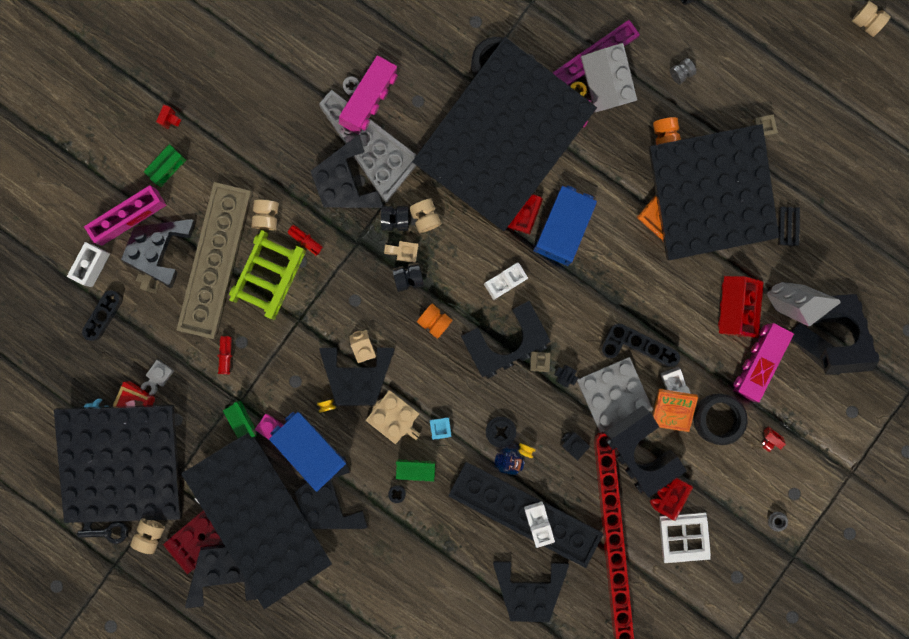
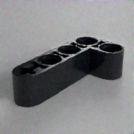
[599,324,680,367]

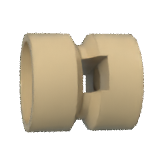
[852,0,891,37]
[409,199,442,233]
[251,200,279,231]
[130,518,165,554]

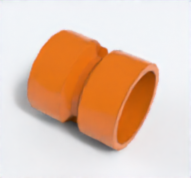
[653,117,681,145]
[417,303,453,339]

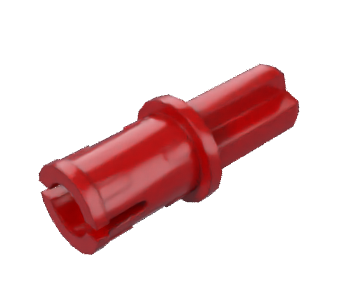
[288,225,323,256]
[217,336,233,374]

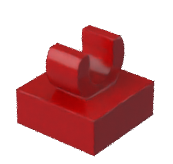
[156,105,181,129]
[762,426,786,452]

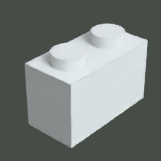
[67,242,110,287]

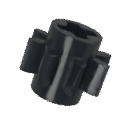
[554,364,578,388]

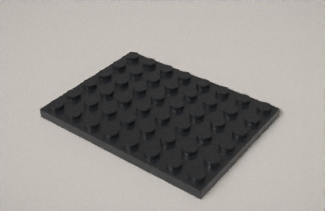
[412,37,597,232]

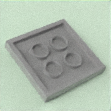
[577,357,653,433]

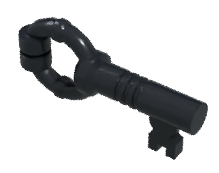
[77,521,129,544]

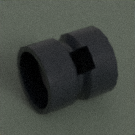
[381,206,409,231]
[392,262,424,292]

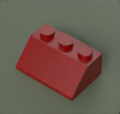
[718,276,764,338]

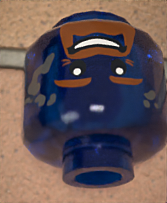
[495,448,525,475]

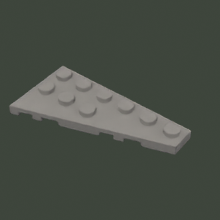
[319,90,417,203]

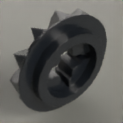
[486,417,516,448]

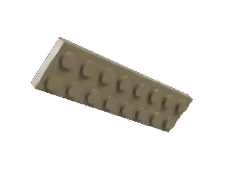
[176,182,252,339]

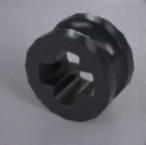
[388,485,406,503]

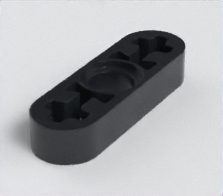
[82,290,123,341]

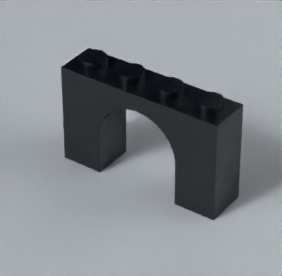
[815,294,879,375]
[461,301,551,379]
[604,406,686,498]

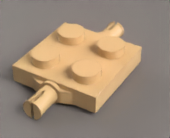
[365,390,420,444]

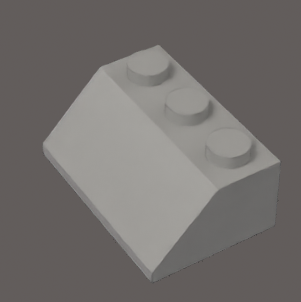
[581,43,637,112]
[766,282,841,326]

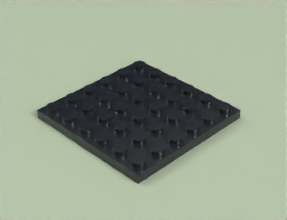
[648,124,779,260]
[54,405,182,523]

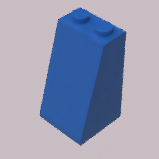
[533,185,597,266]
[269,412,347,492]

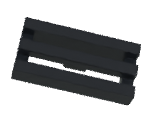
[778,207,800,246]

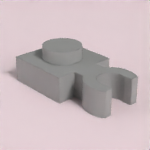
[141,360,174,396]

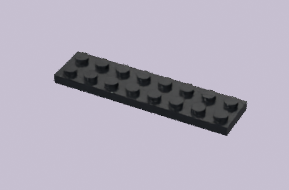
[448,461,604,568]

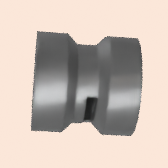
[670,58,696,85]

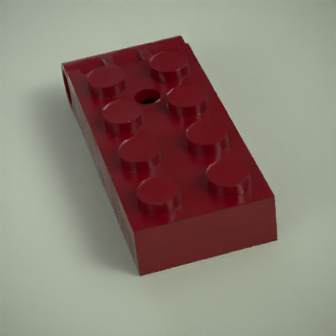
[163,510,224,575]

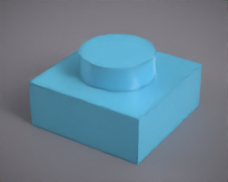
[430,417,452,440]

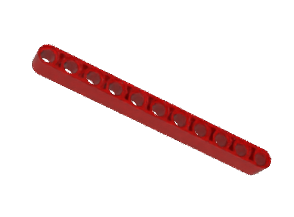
[594,432,634,639]

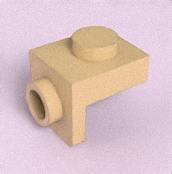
[349,330,376,363]

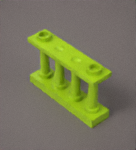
[229,230,306,320]

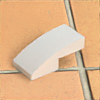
[484,263,528,300]
[661,367,691,394]
[524,502,555,548]

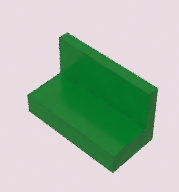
[143,144,186,187]
[223,401,259,438]
[396,459,435,482]

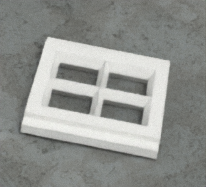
[659,512,711,563]

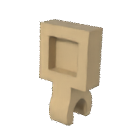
[384,241,418,263]

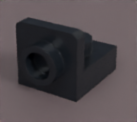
[560,430,590,461]

